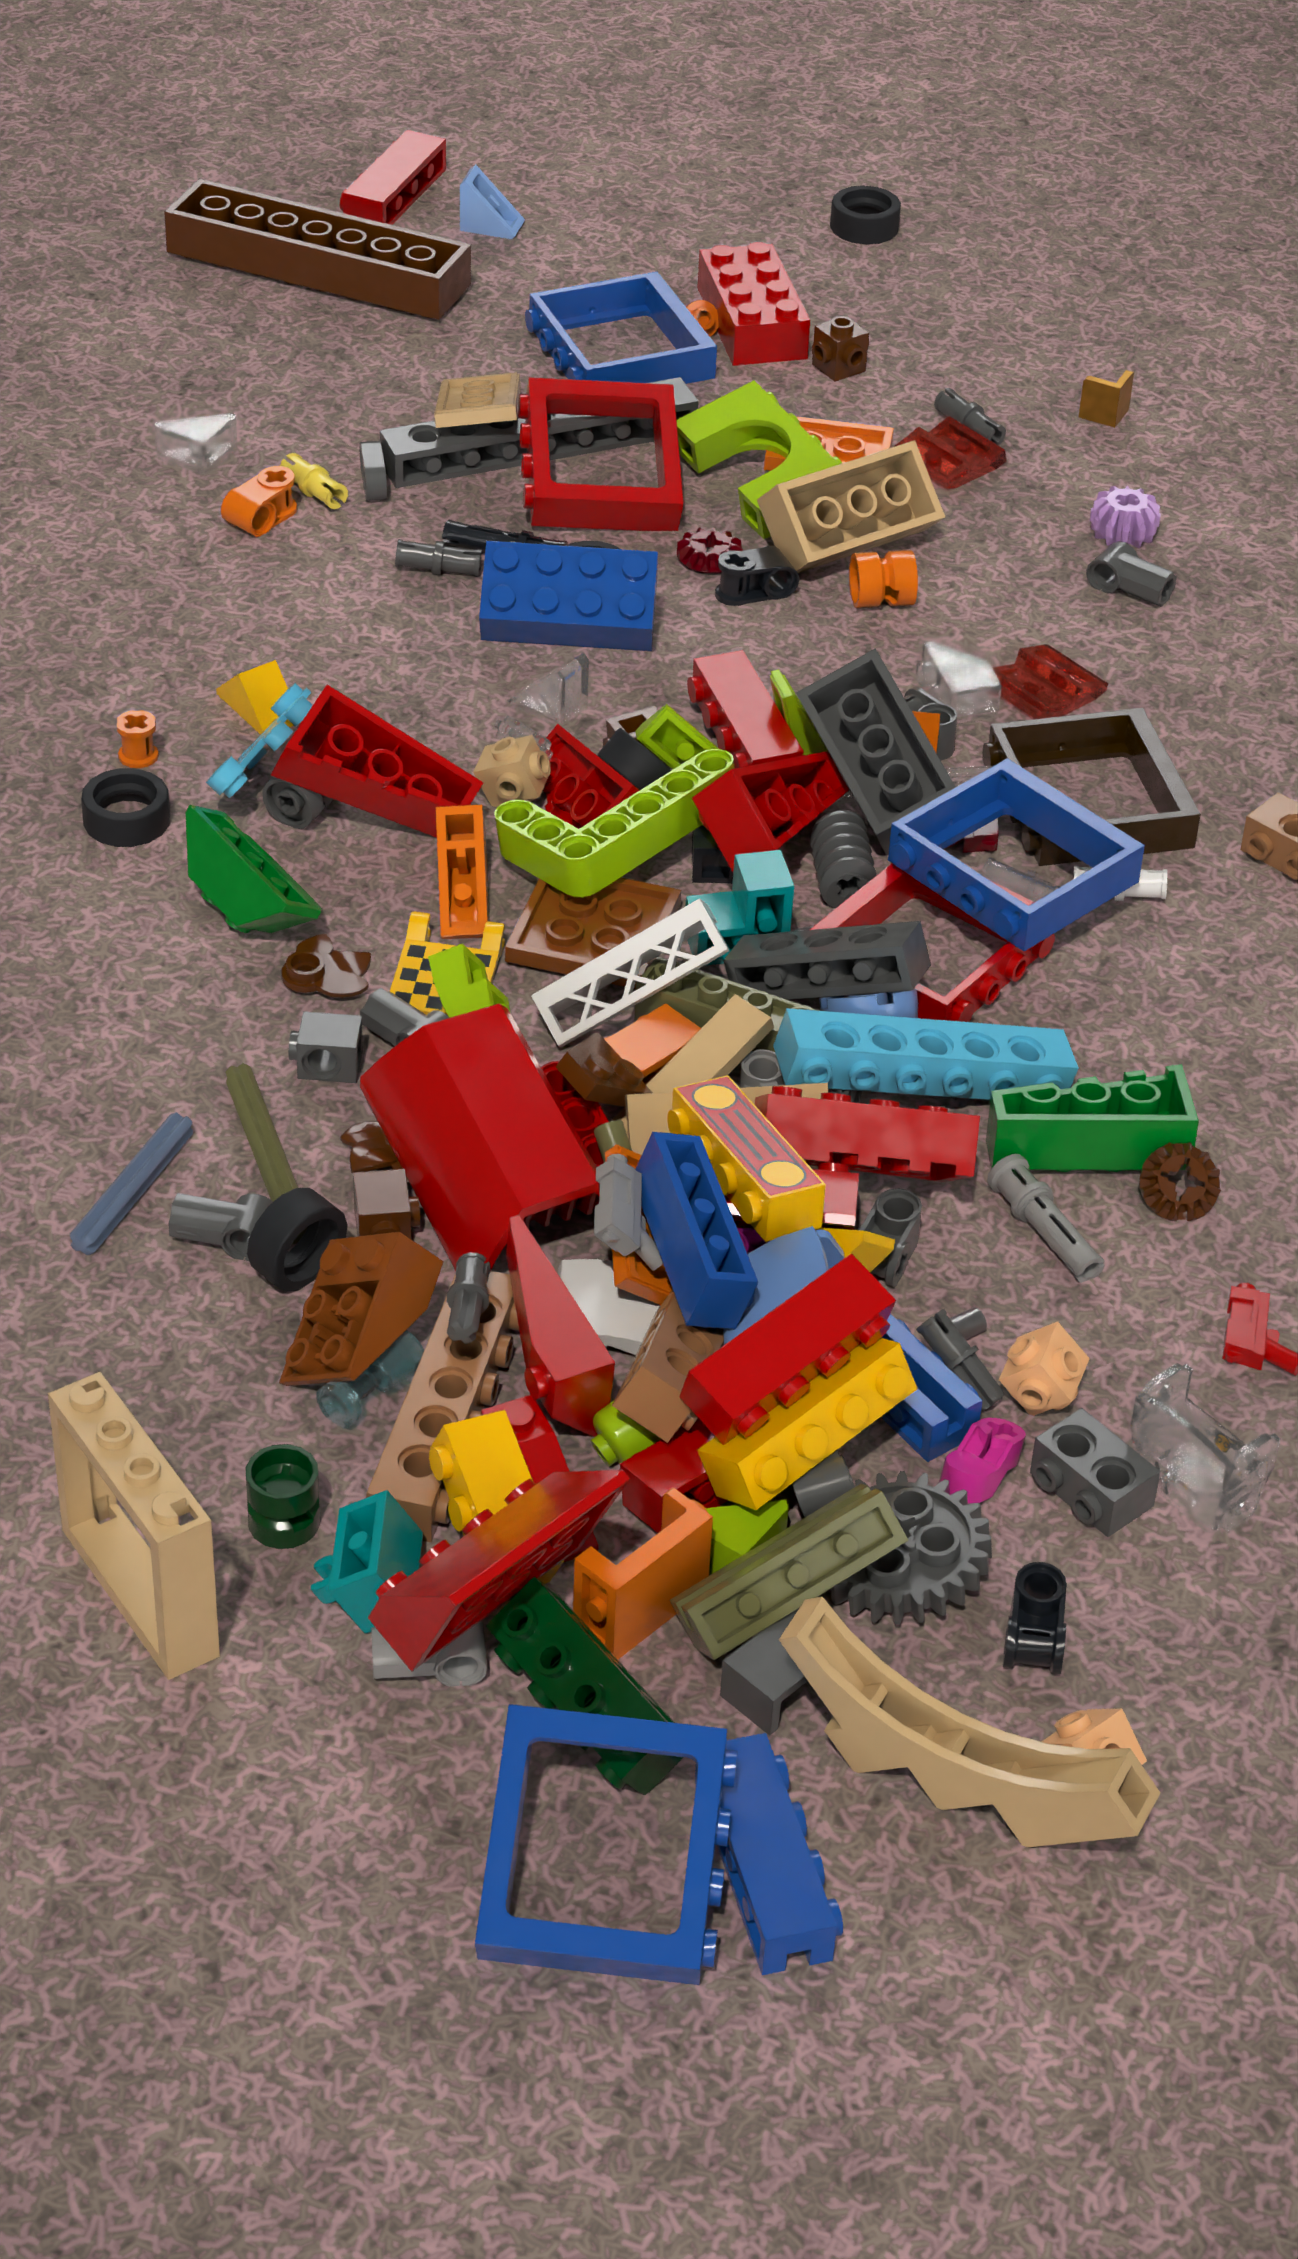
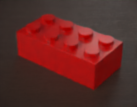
[697,242,810,366]

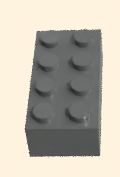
[796,648,956,855]

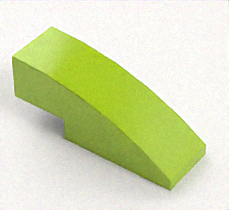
[428,944,510,1018]

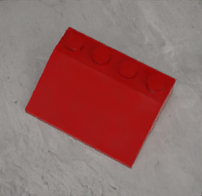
[368,1470,630,1672]

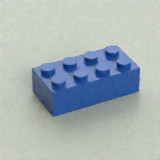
[479,541,658,651]

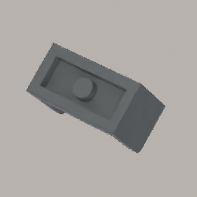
[720,1608,808,1736]

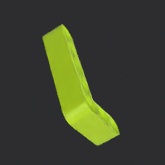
[494,749,735,897]

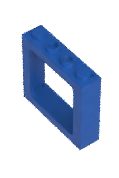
[525,271,717,384]
[888,758,1145,951]
[475,1704,738,1985]

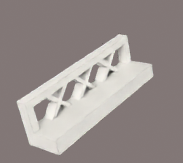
[531,898,730,1047]

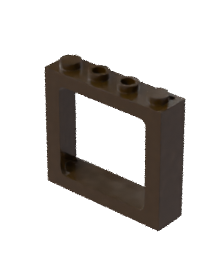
[982,708,1201,866]

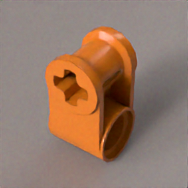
[221,466,297,537]

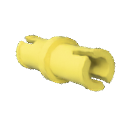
[280,453,348,509]

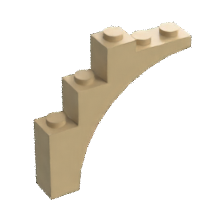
[779,1597,1161,1847]

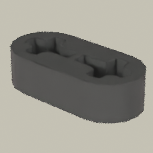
[359,441,387,501]

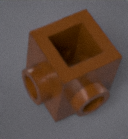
[812,315,869,382]

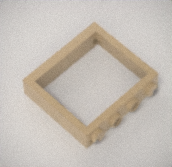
[48,1372,220,1680]

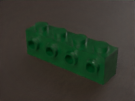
[486,1576,684,1795]

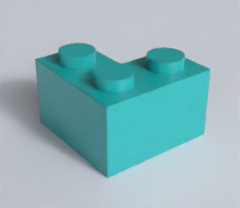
[685,850,795,966]

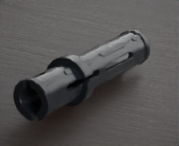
[442,520,568,553]

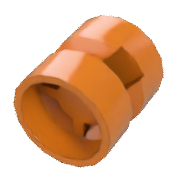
[849,550,918,608]

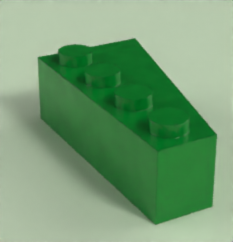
[986,1064,1199,1172]

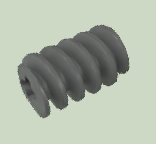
[810,810,877,908]

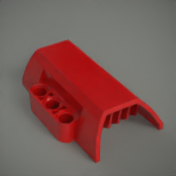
[360,1003,609,1271]

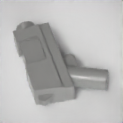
[594,1154,663,1271]

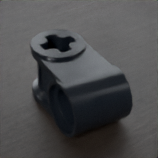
[715,546,799,606]
[1003,1562,1067,1674]

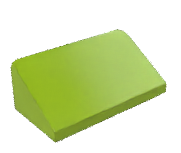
[636,704,719,769]

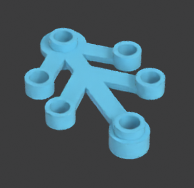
[206,683,313,798]

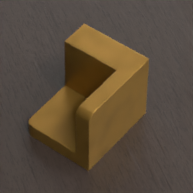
[1079,370,1134,428]

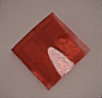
[894,416,1007,489]
[981,644,1109,719]

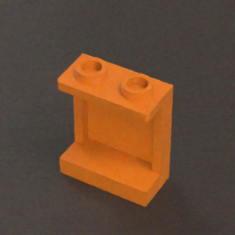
[573,1488,713,1659]

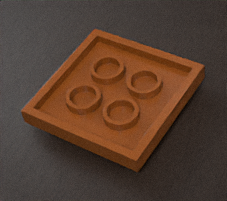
[505,877,681,989]

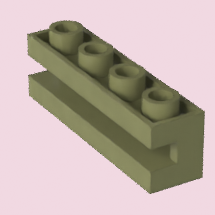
[634,956,819,1063]
[669,1483,909,1660]

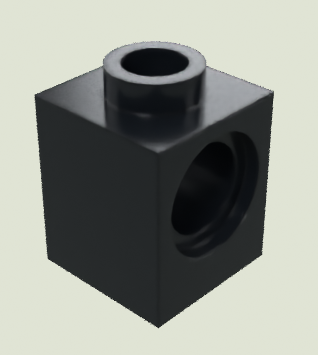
[691,825,733,884]

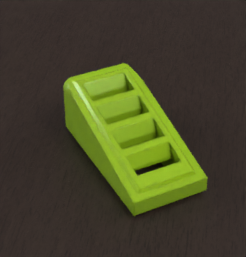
[769,669,827,755]

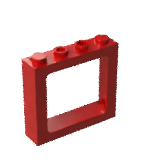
[518,377,683,531]
[809,863,1055,1022]

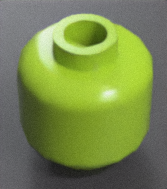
[590,1401,661,1467]

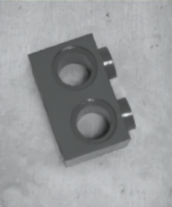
[1030,1408,1161,1537]

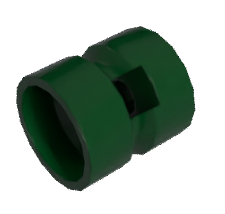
[245,1444,320,1549]

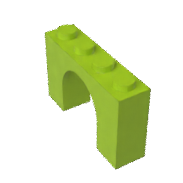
[676,380,842,539]

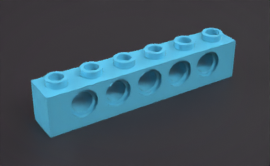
[773,1008,1079,1100]

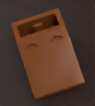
[279,1232,444,1386]

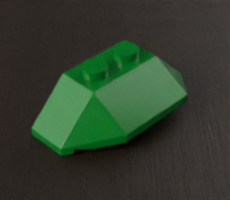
[185,805,322,933]

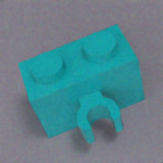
[310,1490,423,1634]

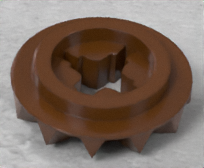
[1139,1142,1221,1222]

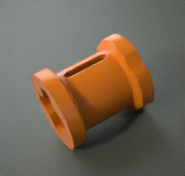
[116,710,159,768]

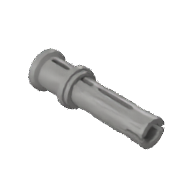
[987,1154,1105,1283]

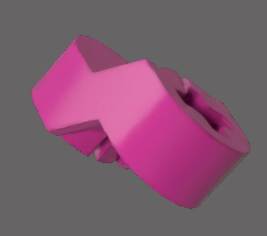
[939,1418,1026,1503]

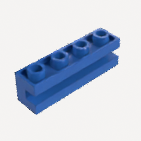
[881,1313,983,1462]
[695,1733,843,1976]

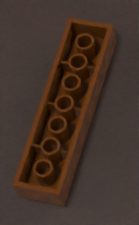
[164,178,471,320]

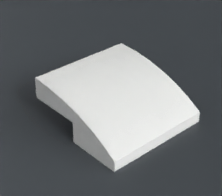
[557,1259,661,1355]

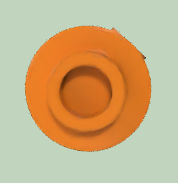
[686,300,719,337]

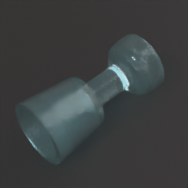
[316,1330,424,1429]

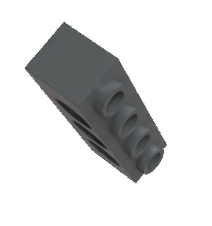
[723,921,931,1000]

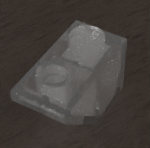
[916,641,1002,725]

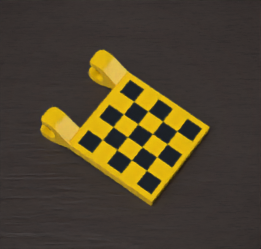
[390,911,505,1015]

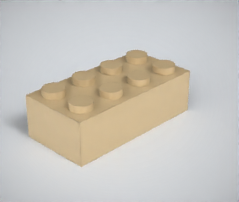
[757,440,945,573]

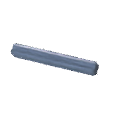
[70,1112,193,1255]

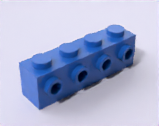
[635,1132,759,1329]

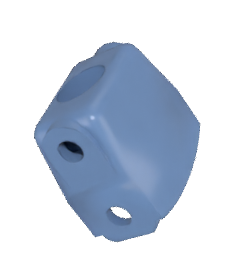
[723,1226,844,1345]

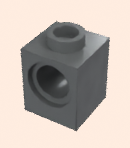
[288,1011,363,1083]

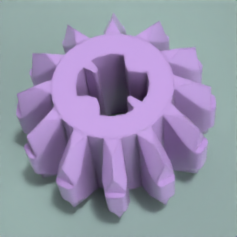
[1090,485,1161,548]

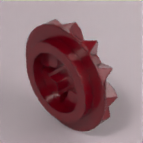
[677,527,743,573]

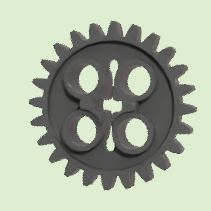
[829,1471,992,1624]

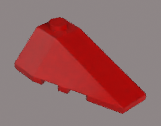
[539,724,640,829]

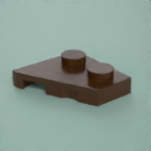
[556,1033,653,1107]

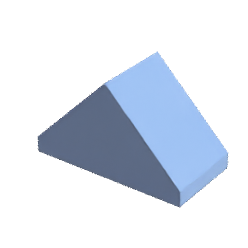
[460,164,525,239]

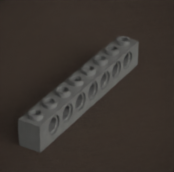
[380,377,698,488]

